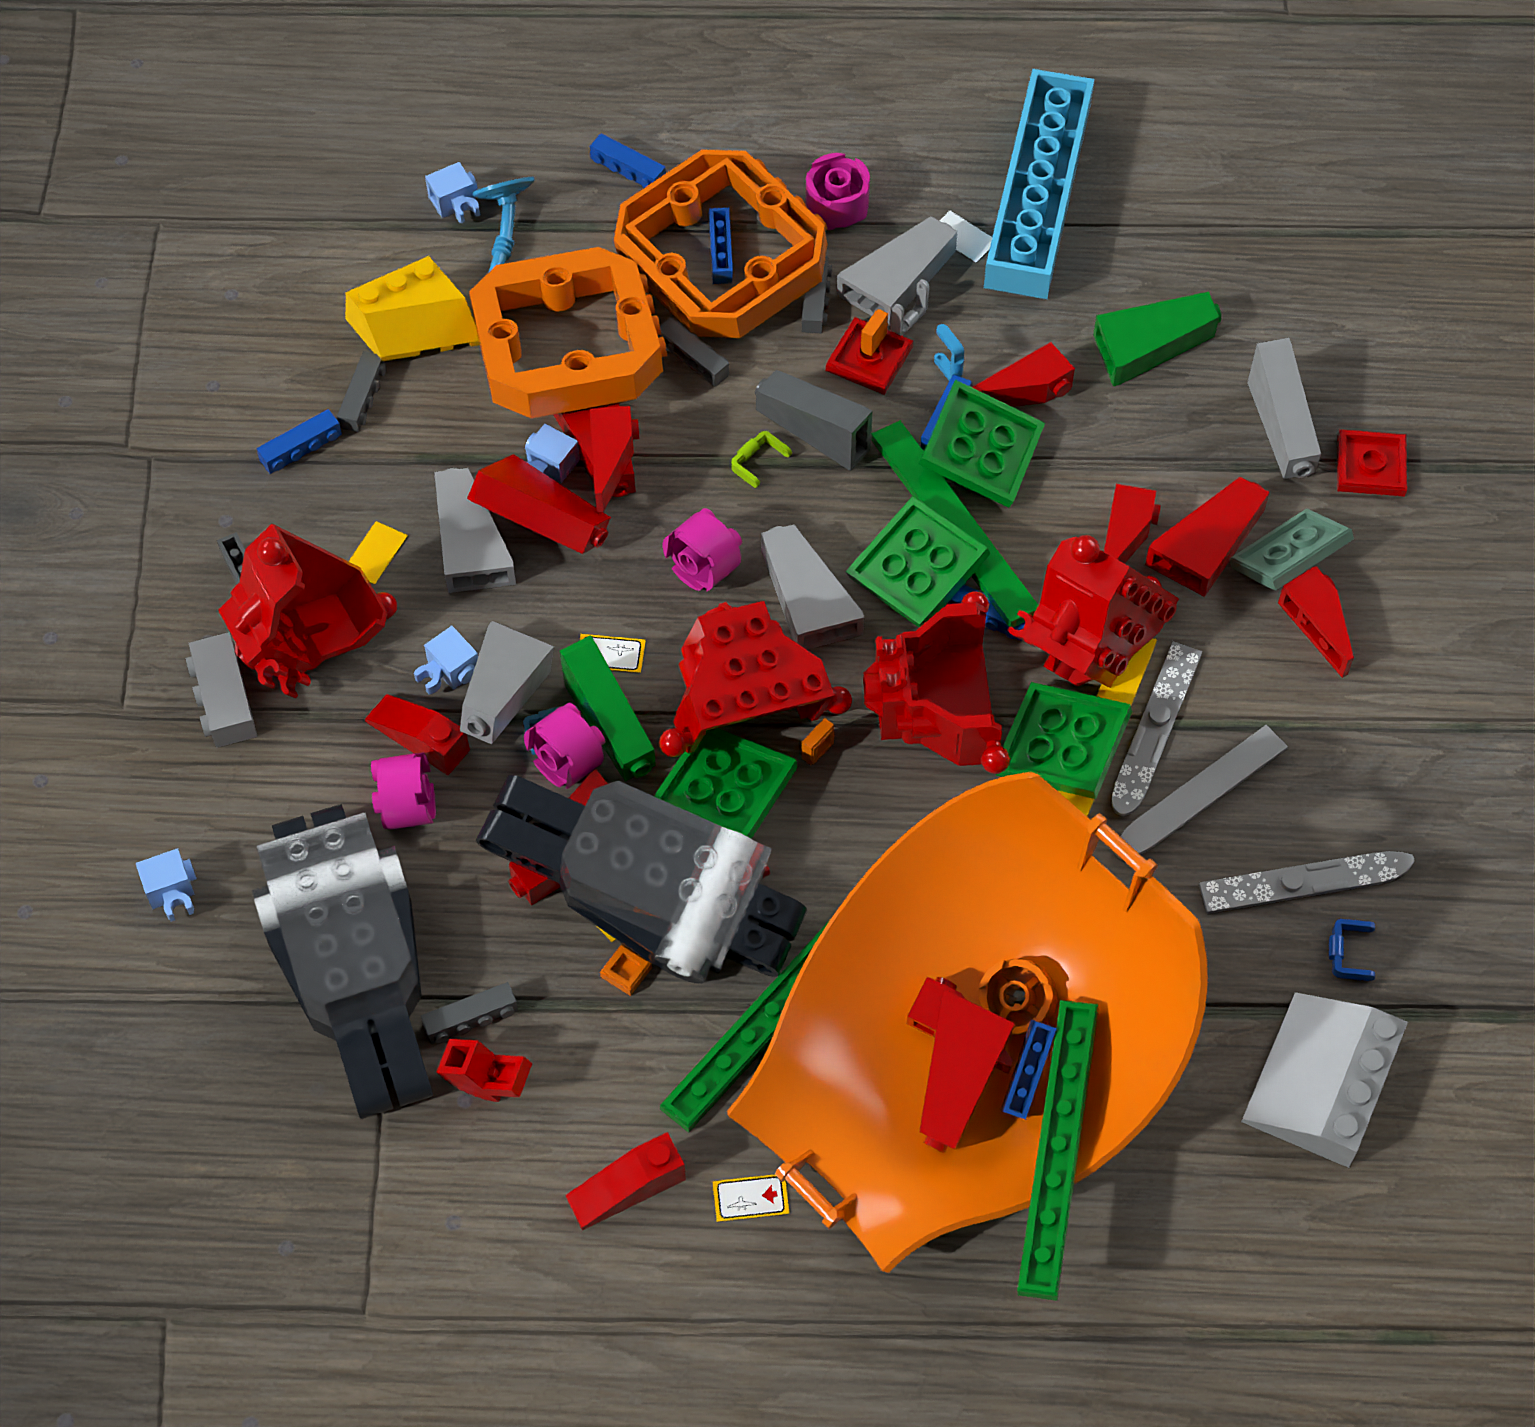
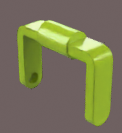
[731,431,792,488]

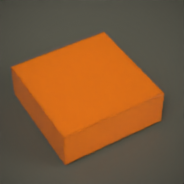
[861,309,888,356]
[802,718,834,765]
[600,944,652,996]

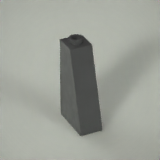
[755,369,872,471]

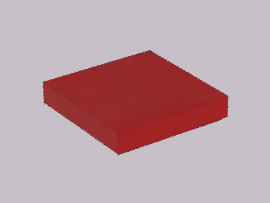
[826,317,913,395]
[1337,429,1407,497]

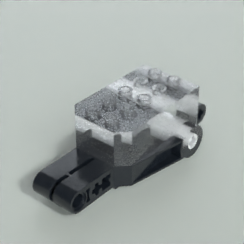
[476,775,807,983]
[252,803,434,1120]

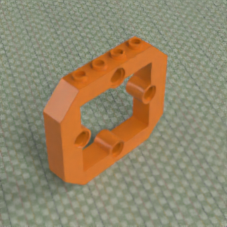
[614,150,827,338]
[469,247,667,418]

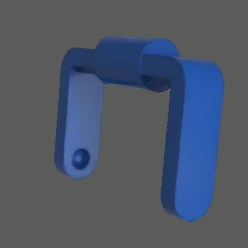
[1329,919,1375,981]

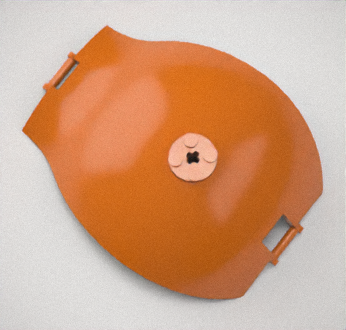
[727,772,1208,1273]

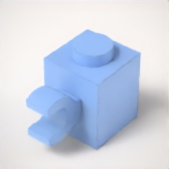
[425,162,480,223]
[525,423,580,483]
[414,626,478,695]
[135,848,197,921]

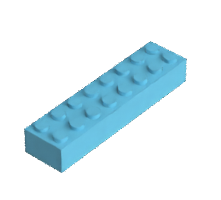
[984,69,1094,299]

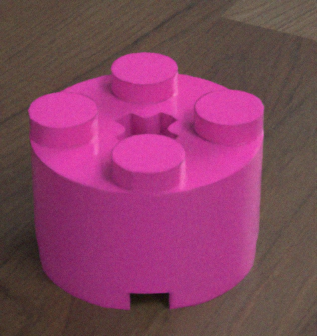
[806,153,870,230]
[663,508,742,591]
[524,703,605,789]
[371,752,436,830]

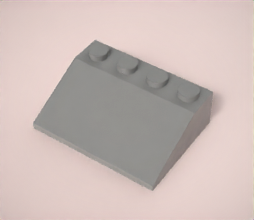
[1241,992,1408,1168]

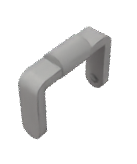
[890,279,929,336]

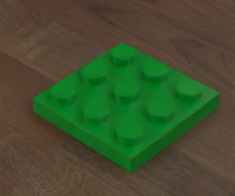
[919,380,1045,508]
[845,496,990,627]
[996,682,1132,799]
[650,728,797,844]

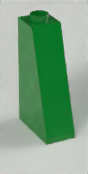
[1093,292,1221,386]
[560,635,656,781]

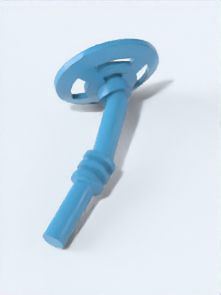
[472,177,535,273]

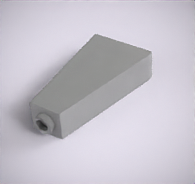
[837,216,958,326]
[1247,338,1321,479]
[434,468,516,593]
[761,524,864,650]
[460,621,554,744]

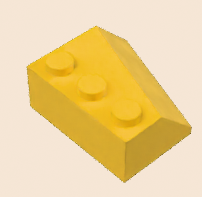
[345,256,480,361]

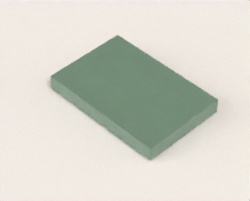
[1229,508,1354,591]

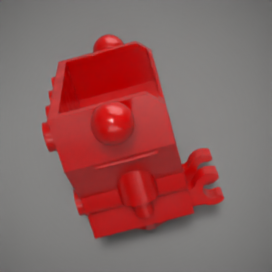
[218,524,397,698]
[1008,535,1179,688]
[863,591,1010,774]
[659,601,852,757]

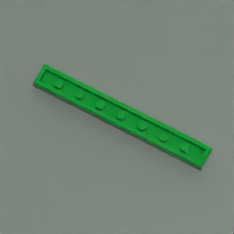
[871,420,1039,628]
[660,920,830,1133]
[1017,1000,1099,1301]

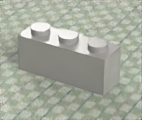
[185,632,258,748]

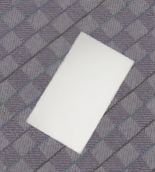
[940,211,992,262]

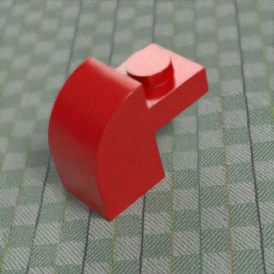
[436,1039,533,1102]

